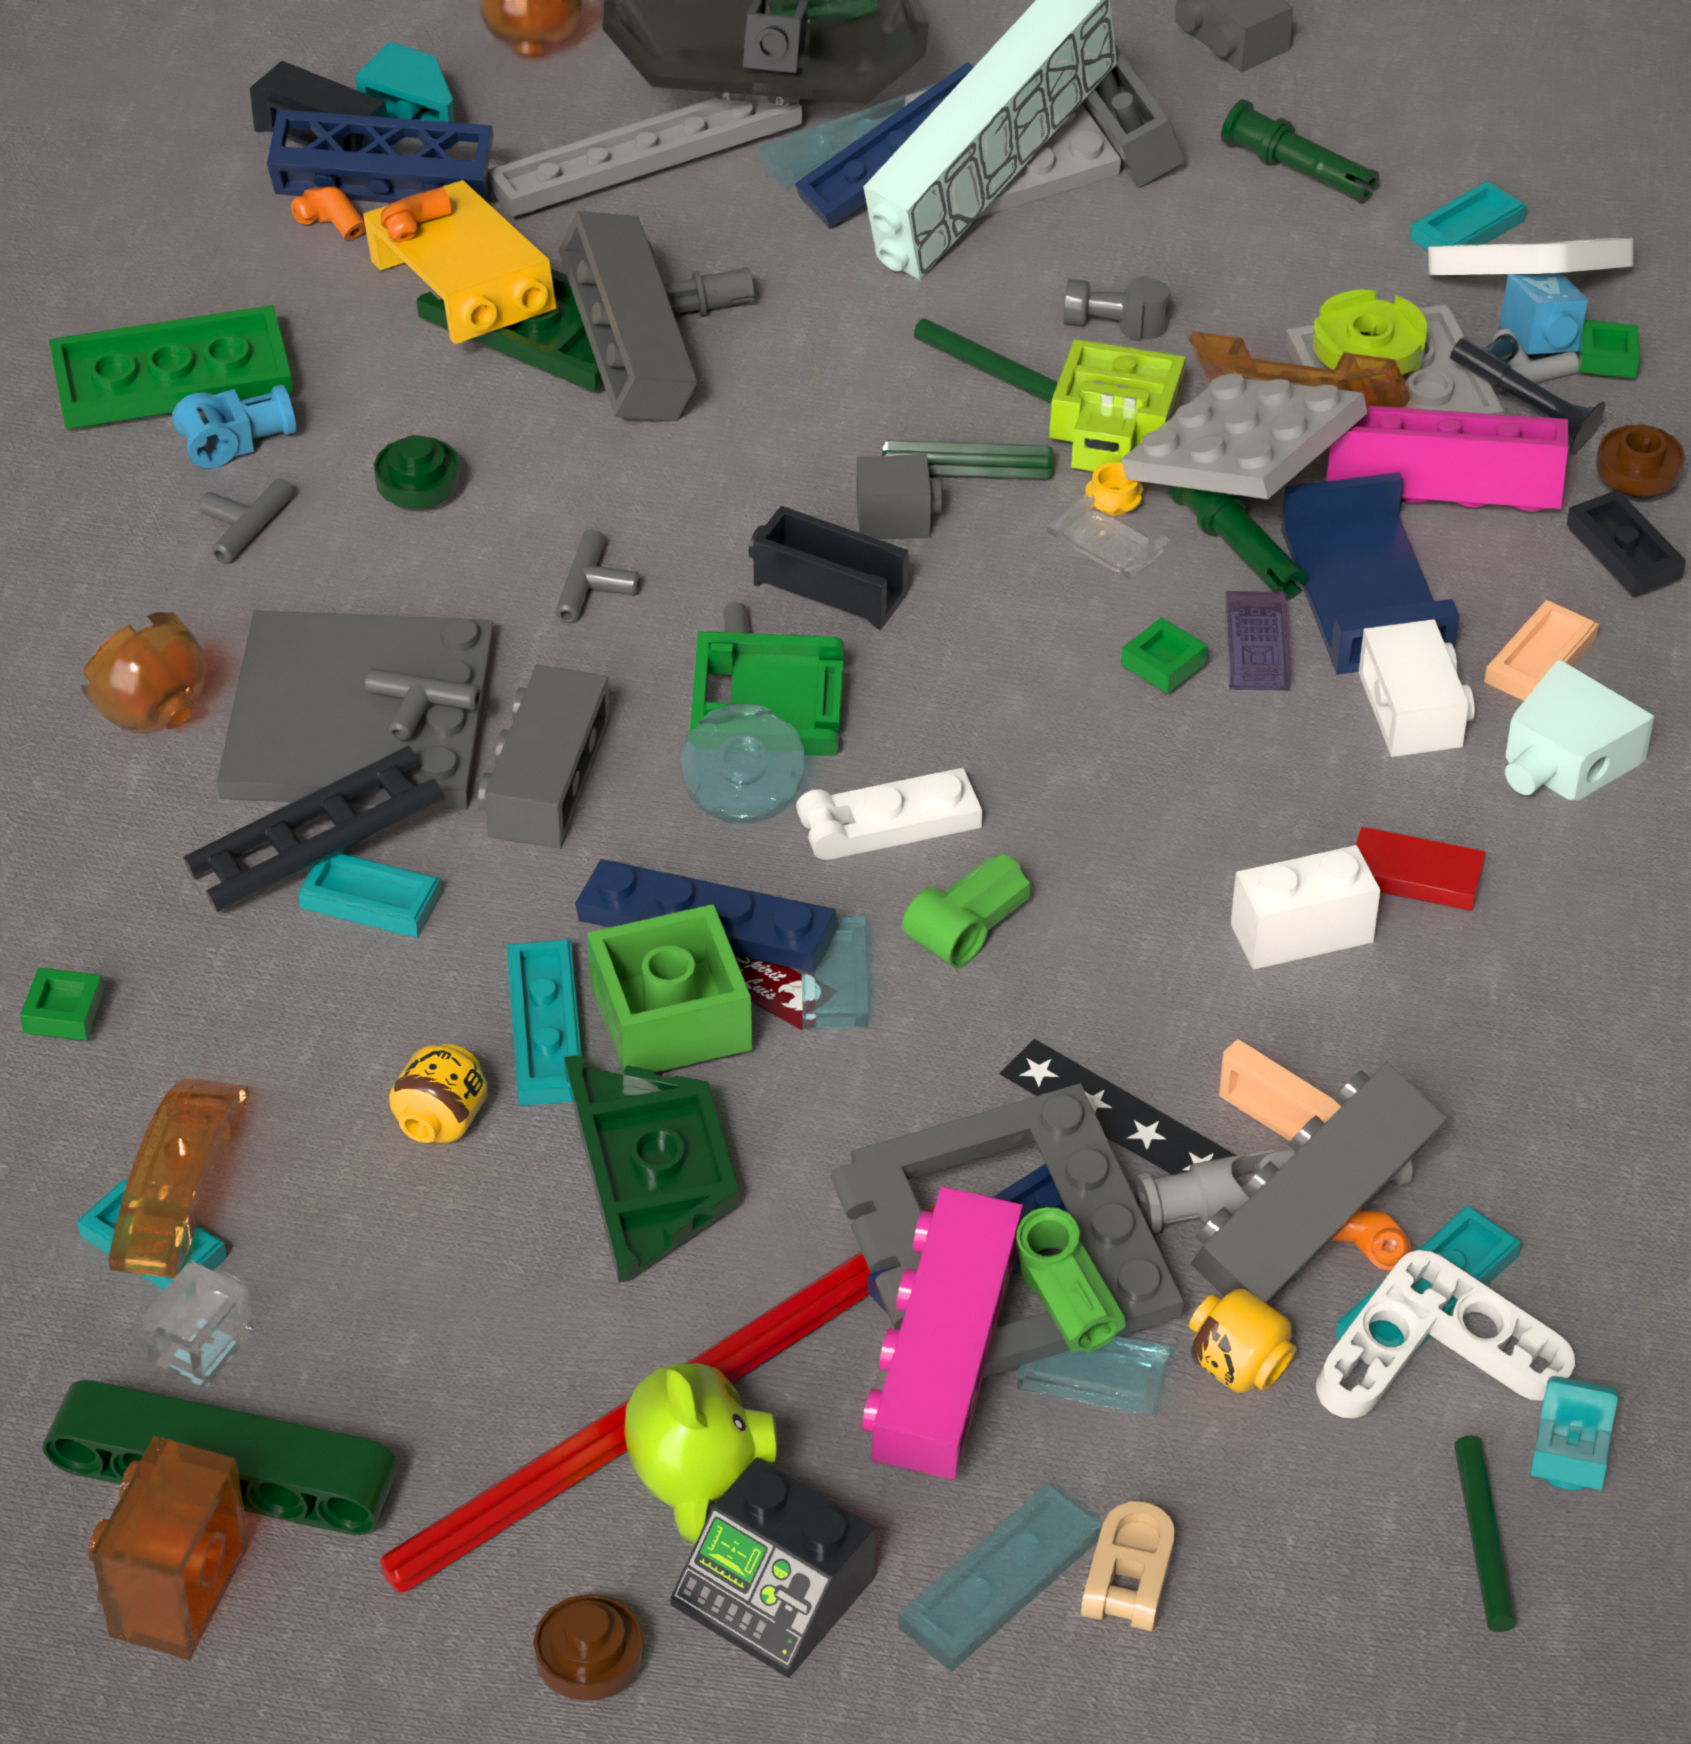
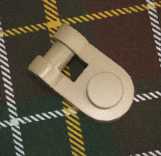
[1081,1501,1174,1632]

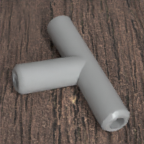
[1489,329,1579,393]

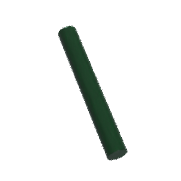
[914,318,1058,404]
[1454,1435,1517,1632]

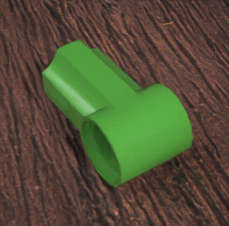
[902,853,1030,968]
[1016,1207,1125,1354]

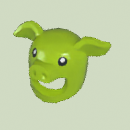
[625,1363,778,1546]

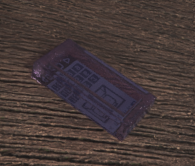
[1225,591,1291,691]

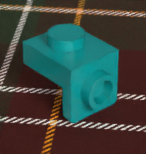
[1530,1376,1619,1490]

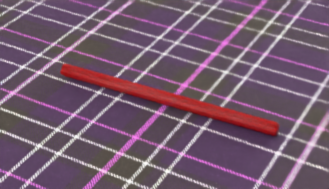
[380,1206,935,1593]

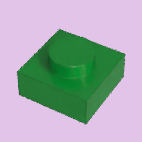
[1578,319,1640,378]
[1121,617,1208,694]
[20,967,104,1041]

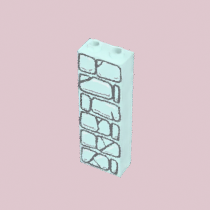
[864,0,1117,280]

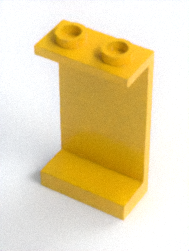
[363,180,556,344]

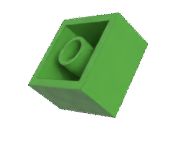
[587,904,752,1073]

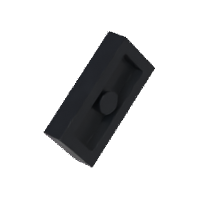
[1566,490,1686,596]

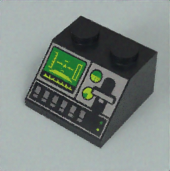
[671,1457,876,1678]

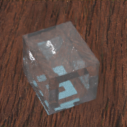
[141,1260,254,1389]

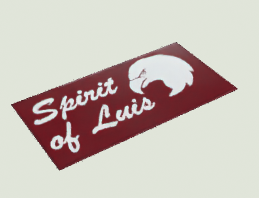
[734,955,837,1031]

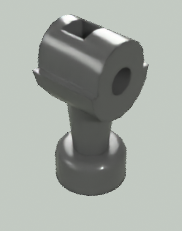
[1064,275,1170,341]

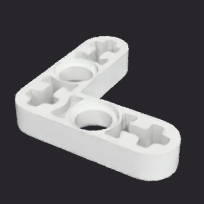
[1428,238,1634,275]
[1316,1250,1575,1419]

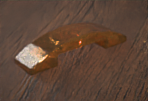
[1189,331,1411,408]
[108,1078,249,1279]

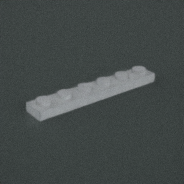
[488,78,802,217]

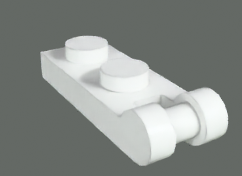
[796,768,982,860]

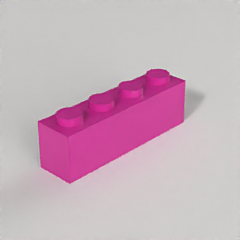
[1327,405,1568,512]
[862,1186,1023,1480]

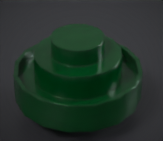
[373,435,461,509]

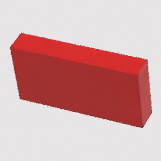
[1356,826,1486,911]

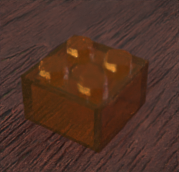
[88,1436,250,1661]

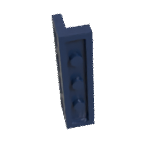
[267,109,494,205]

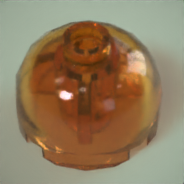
[479,0,583,55]
[81,612,207,732]

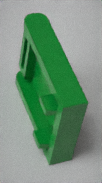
[690,631,844,756]

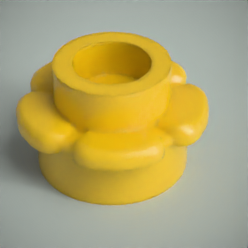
[1085,462,1143,516]

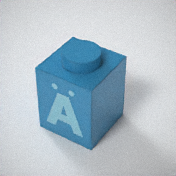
[1499,273,1588,354]

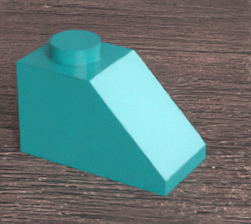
[355,41,456,149]

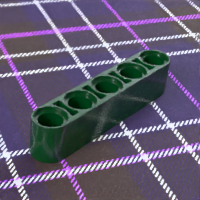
[42,1380,399,1535]

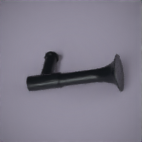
[1450,334,1606,454]

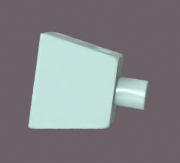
[1505,659,1654,801]

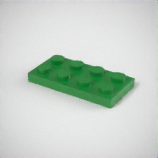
[49,305,293,429]

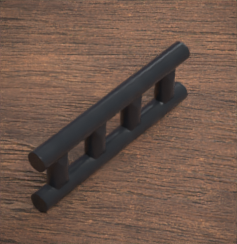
[183,746,445,913]

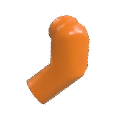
[381,187,451,242]
[1331,1210,1411,1271]

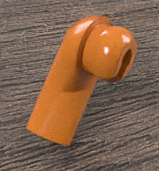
[291,186,366,241]

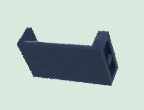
[1281,472,1459,675]

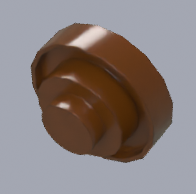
[1596,425,1685,497]
[533,1594,644,1701]

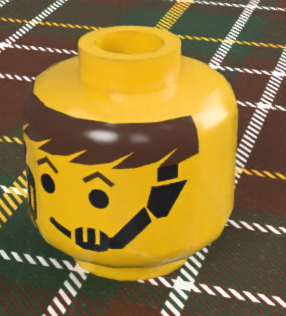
[389,1044,488,1144]
[1188,1289,1296,1393]

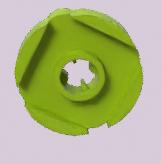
[1312,289,1428,387]

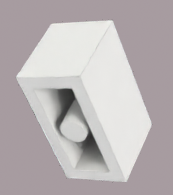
[1358,619,1475,757]
[1231,845,1380,970]

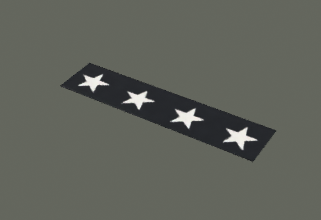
[999,1039,1237,1175]

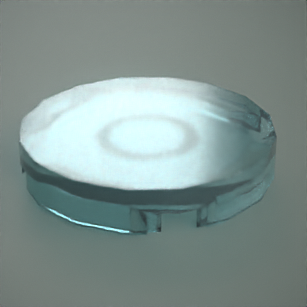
[681,704,805,824]

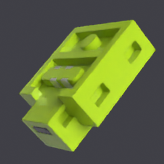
[1049,339,1186,471]

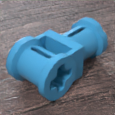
[172,384,296,469]

